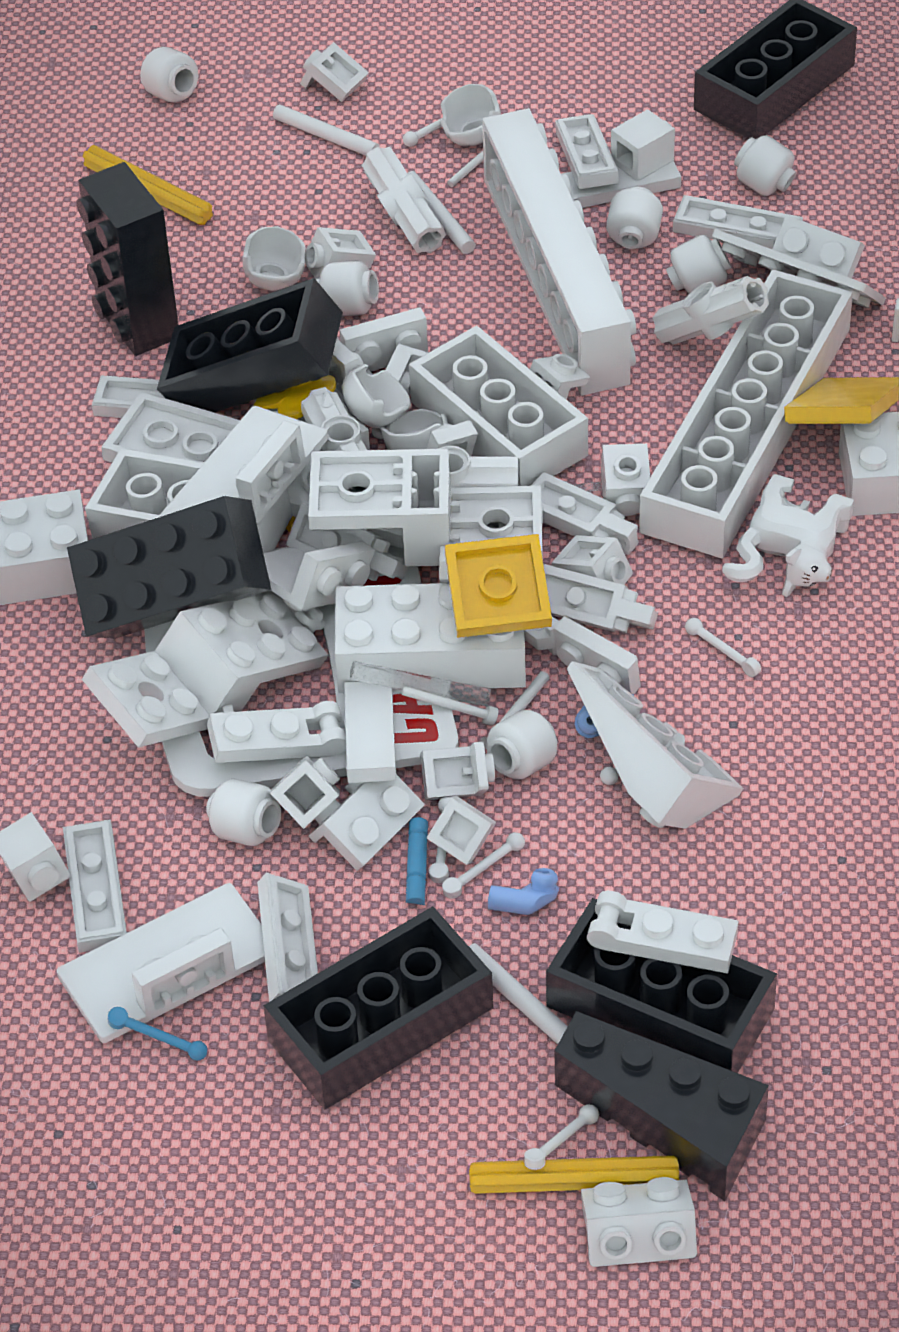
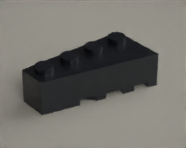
[554,1011,769,1201]

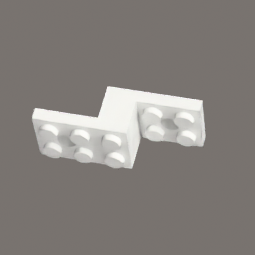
[308,448,543,566]
[82,591,329,748]

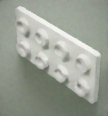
[712,215,886,308]
[158,406,328,524]
[57,883,265,1043]

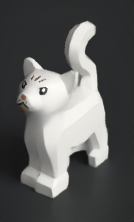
[722,474,854,597]

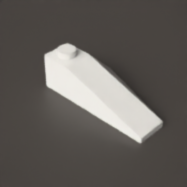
[567,661,744,829]

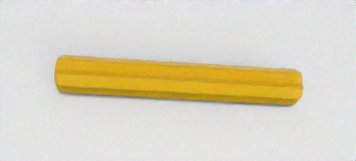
[82,145,213,225]
[469,1156,679,1194]

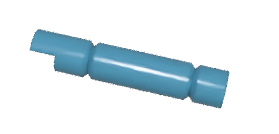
[406,817,428,905]

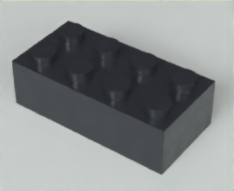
[694,0,857,139]
[76,162,179,356]
[157,278,343,413]
[67,496,272,639]
[546,898,777,1073]
[263,906,494,1110]

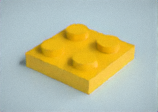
[445,534,552,638]

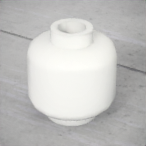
[140,47,199,103]
[734,135,797,197]
[606,186,663,249]
[666,235,732,294]
[316,260,379,317]
[487,710,557,779]
[206,778,281,846]

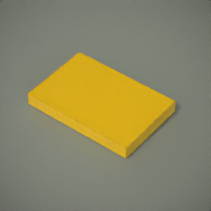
[784,377,899,424]

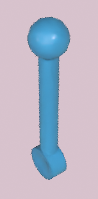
[108,1007,208,1061]

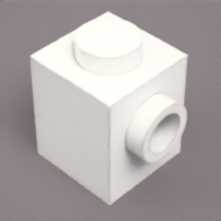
[611,109,675,181]
[601,443,650,516]
[270,756,340,829]
[0,812,71,902]

